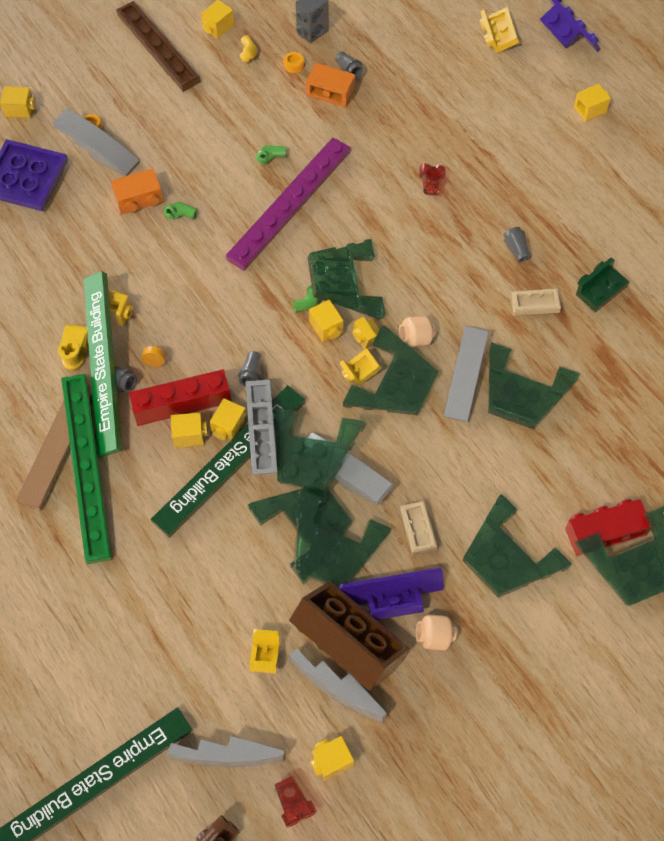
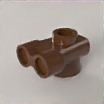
[196,815,240,841]

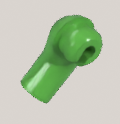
[256,145,286,164]
[163,202,198,220]
[292,284,321,313]

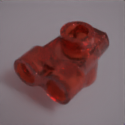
[419,163,446,196]
[275,776,317,828]

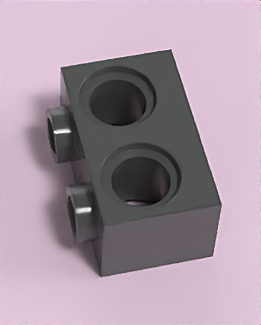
[295,0,329,44]

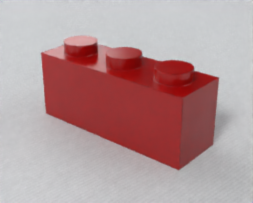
[565,499,652,556]

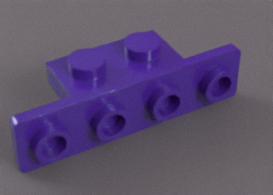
[540,0,600,52]
[339,568,444,620]

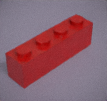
[128,369,232,426]

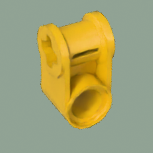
[58,324,89,371]

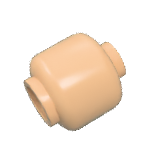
[399,316,436,348]
[415,615,457,651]

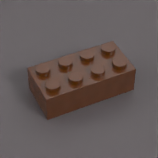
[289,581,410,691]

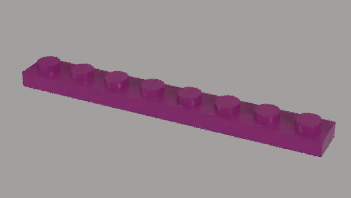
[226,137,350,271]

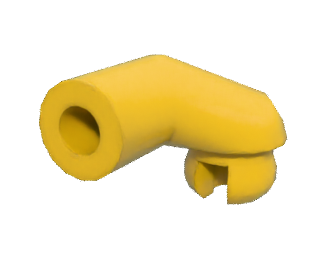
[240,35,258,63]

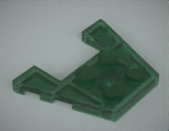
[307,239,386,319]
[343,325,438,416]
[488,342,580,430]
[274,407,366,492]
[248,483,352,585]
[294,489,391,588]
[462,494,572,598]
[575,506,664,606]

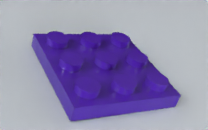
[0,139,68,212]

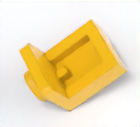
[109,290,133,326]
[352,317,384,350]
[340,348,382,386]
[249,629,280,673]

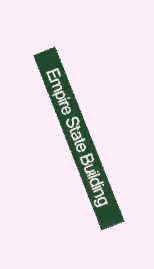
[151,385,306,538]
[0,707,193,841]

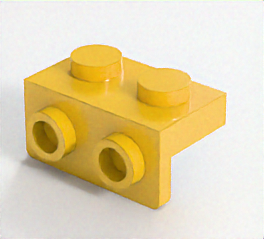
[480,7,520,53]

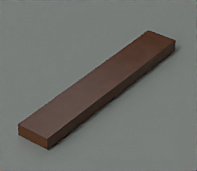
[116,1,201,92]

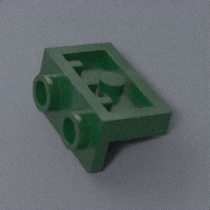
[576,257,629,313]

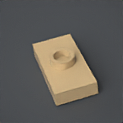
[510,288,561,316]
[399,501,437,556]

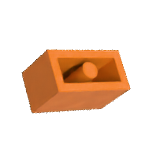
[306,63,355,107]
[110,168,164,215]

